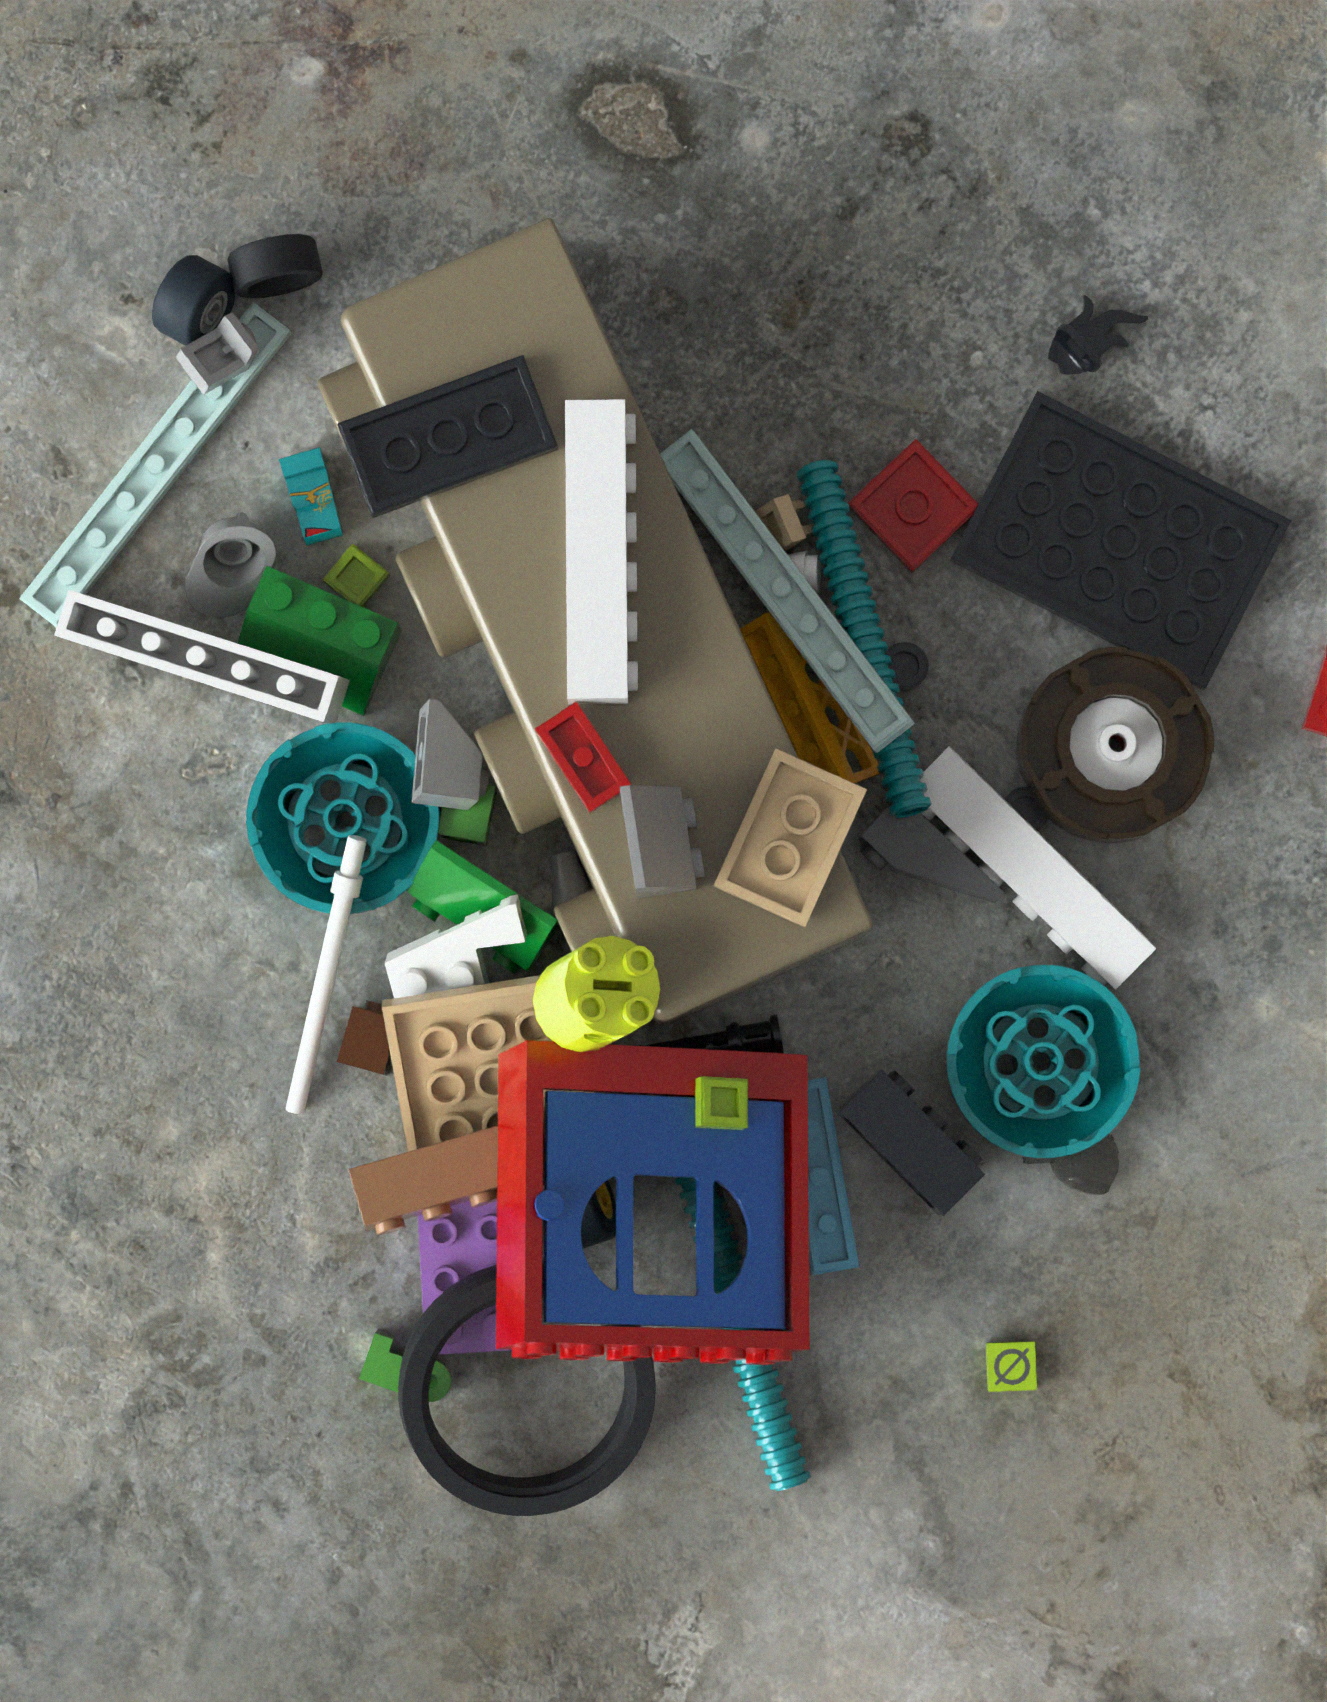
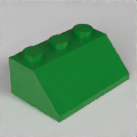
[237,566,402,716]
[407,840,560,975]

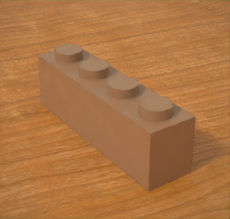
[349,1126,545,1235]

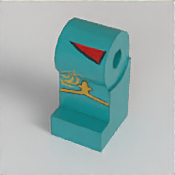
[279,447,344,546]

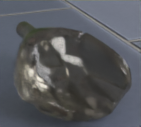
[1022,1133,1119,1195]

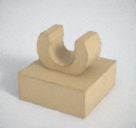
[755,494,813,552]

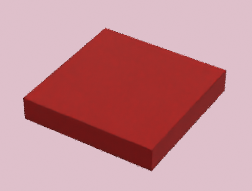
[848,439,979,573]

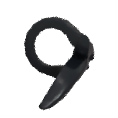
[1048,295,1148,375]

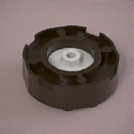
[1016,647,1214,843]

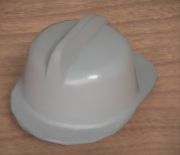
[184,512,276,618]

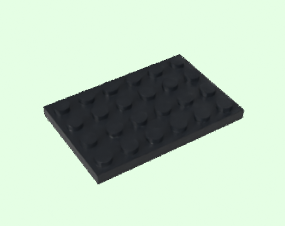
[950,391,1292,690]

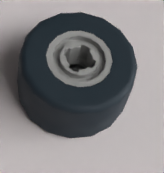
[152,255,236,346]

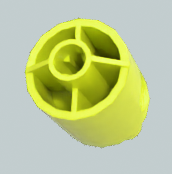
[533,936,661,1052]

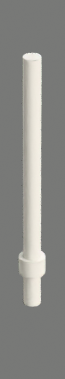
[286,835,367,1114]

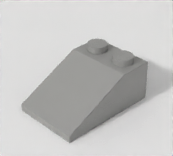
[620,785,705,899]

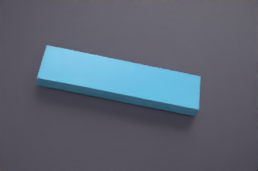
[808,1077,859,1275]

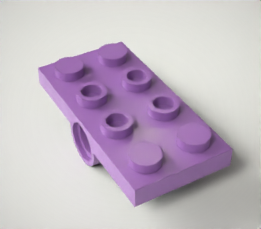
[418,1201,510,1354]

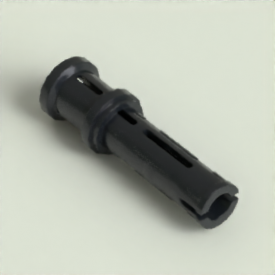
[637,1014,784,1054]

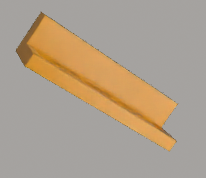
[740,612,879,784]

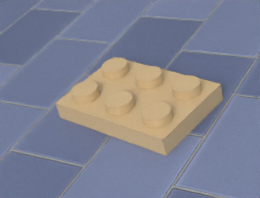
[713,748,867,928]

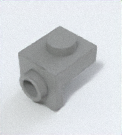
[176,312,259,395]

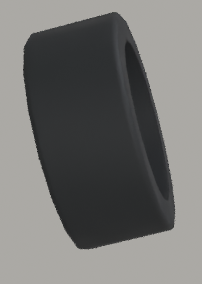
[227,234,323,298]

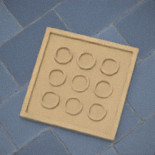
[382,975,594,1152]

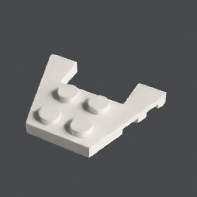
[385,895,527,998]

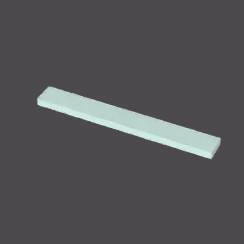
[19,302,292,628]
[660,429,915,753]

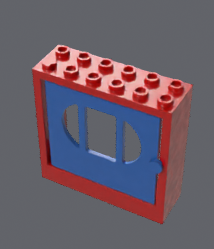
[496,1040,810,1365]

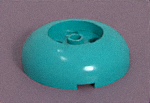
[246,722,439,914]
[946,965,1141,1158]

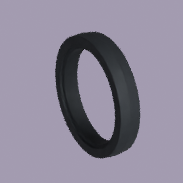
[398,1261,656,1516]

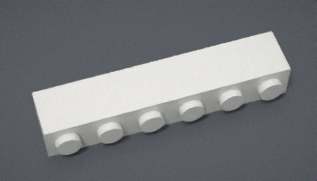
[565,399,638,705]
[54,590,350,724]
[920,746,1156,990]

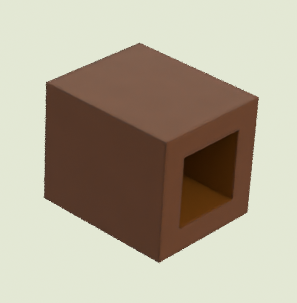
[337,1000,391,1076]

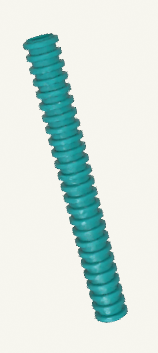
[796,460,932,818]
[675,1177,811,1491]

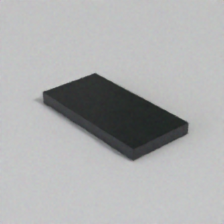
[337,355,558,518]

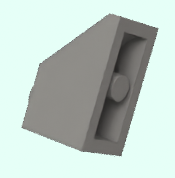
[412,699,488,810]

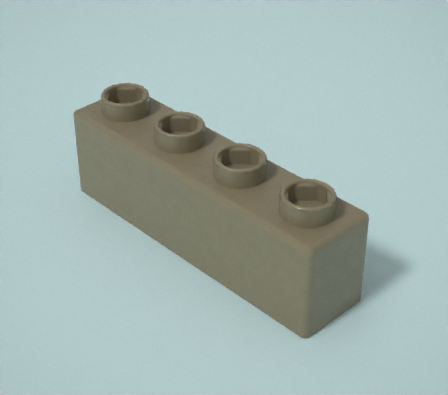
[317,218,873,1026]

